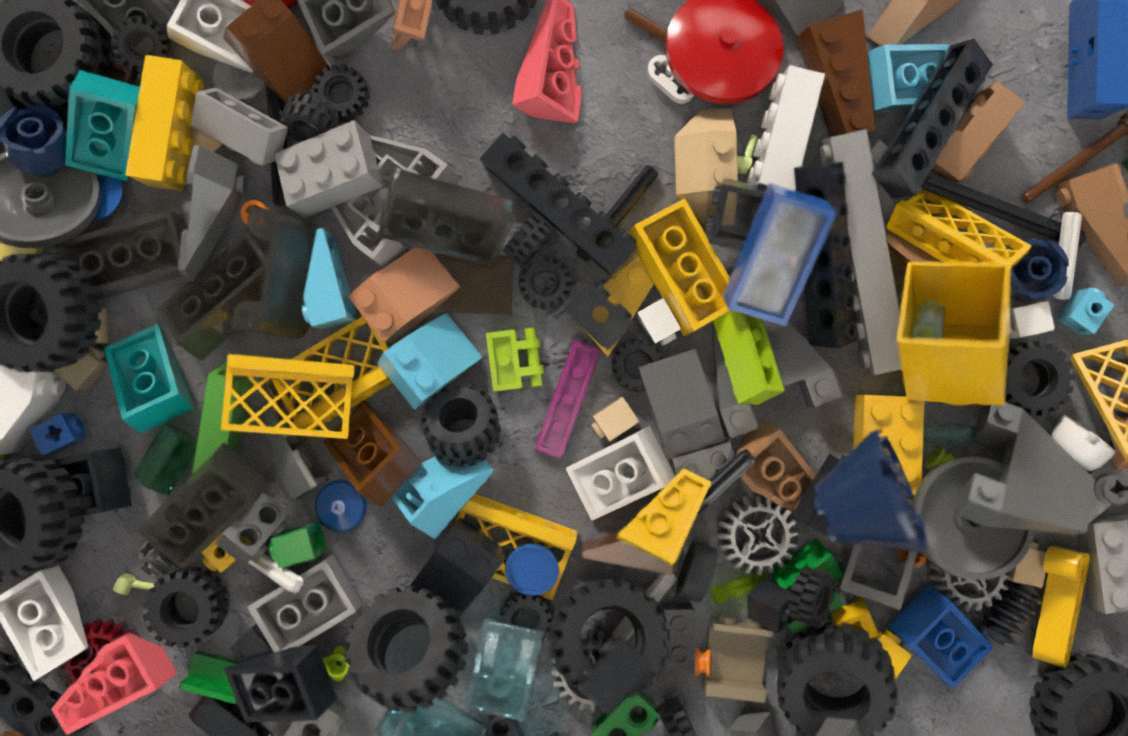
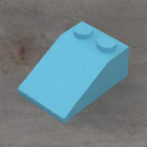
[867,44,950,113]
[302,228,358,330]
[377,313,483,410]

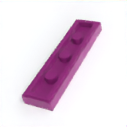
[534,340,602,460]

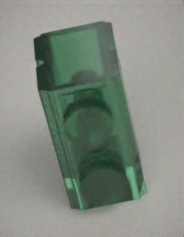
[133,423,198,496]

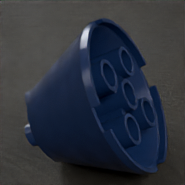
[814,428,928,552]

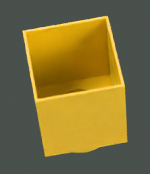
[897,262,1010,406]

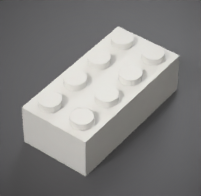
[746,65,825,191]

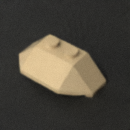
[674,108,738,226]

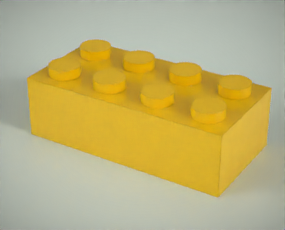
[126,55,204,192]
[628,198,730,336]
[853,395,925,504]

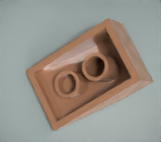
[347,242,461,344]

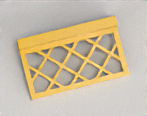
[886,189,1031,269]
[271,316,392,430]
[1070,339,1128,462]
[221,354,354,439]
[456,493,578,600]

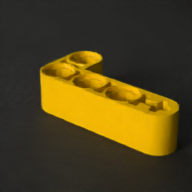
[1032,546,1090,668]

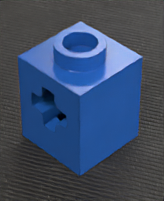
[29,413,87,456]

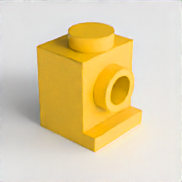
[200,525,252,573]
[828,596,879,639]

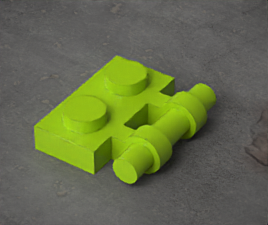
[486,327,544,392]

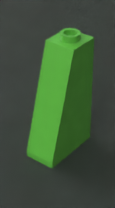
[192,362,256,482]

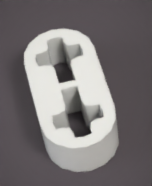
[647,55,694,104]

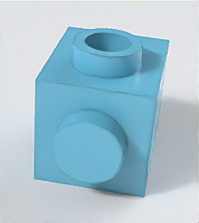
[1057,288,1114,335]

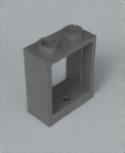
[840,544,918,610]

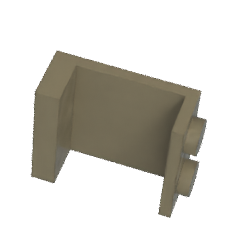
[702,615,774,703]

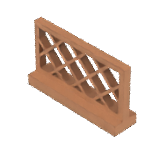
[390,0,432,51]

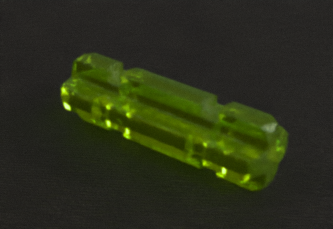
[711,572,768,604]

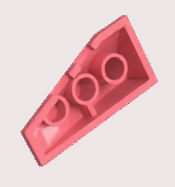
[512,0,582,123]
[52,633,177,735]

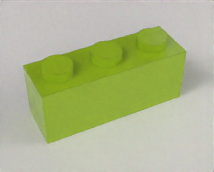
[714,310,785,405]

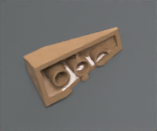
[866,0,962,47]
[1055,163,1128,287]
[737,419,816,512]

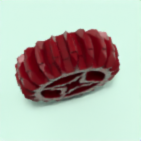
[60,619,134,683]

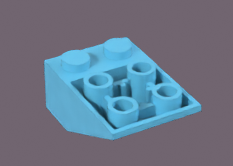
[391,457,494,539]

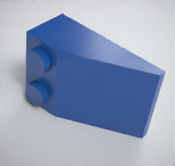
[888,584,994,689]

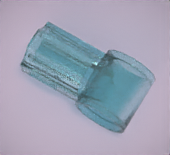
[912,301,946,340]

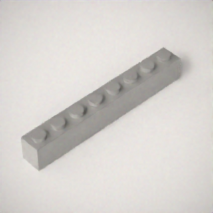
[820,129,902,375]

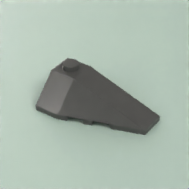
[178,145,248,282]
[259,379,330,500]

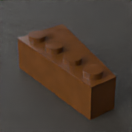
[796,9,875,137]

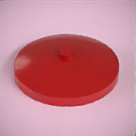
[665,0,783,104]

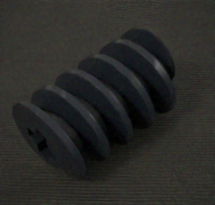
[976,581,1042,648]

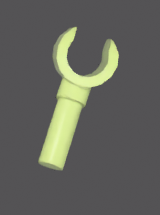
[737,135,758,174]
[113,573,154,595]

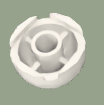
[1050,414,1116,471]

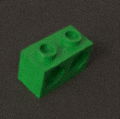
[269,521,328,568]
[592,691,659,736]

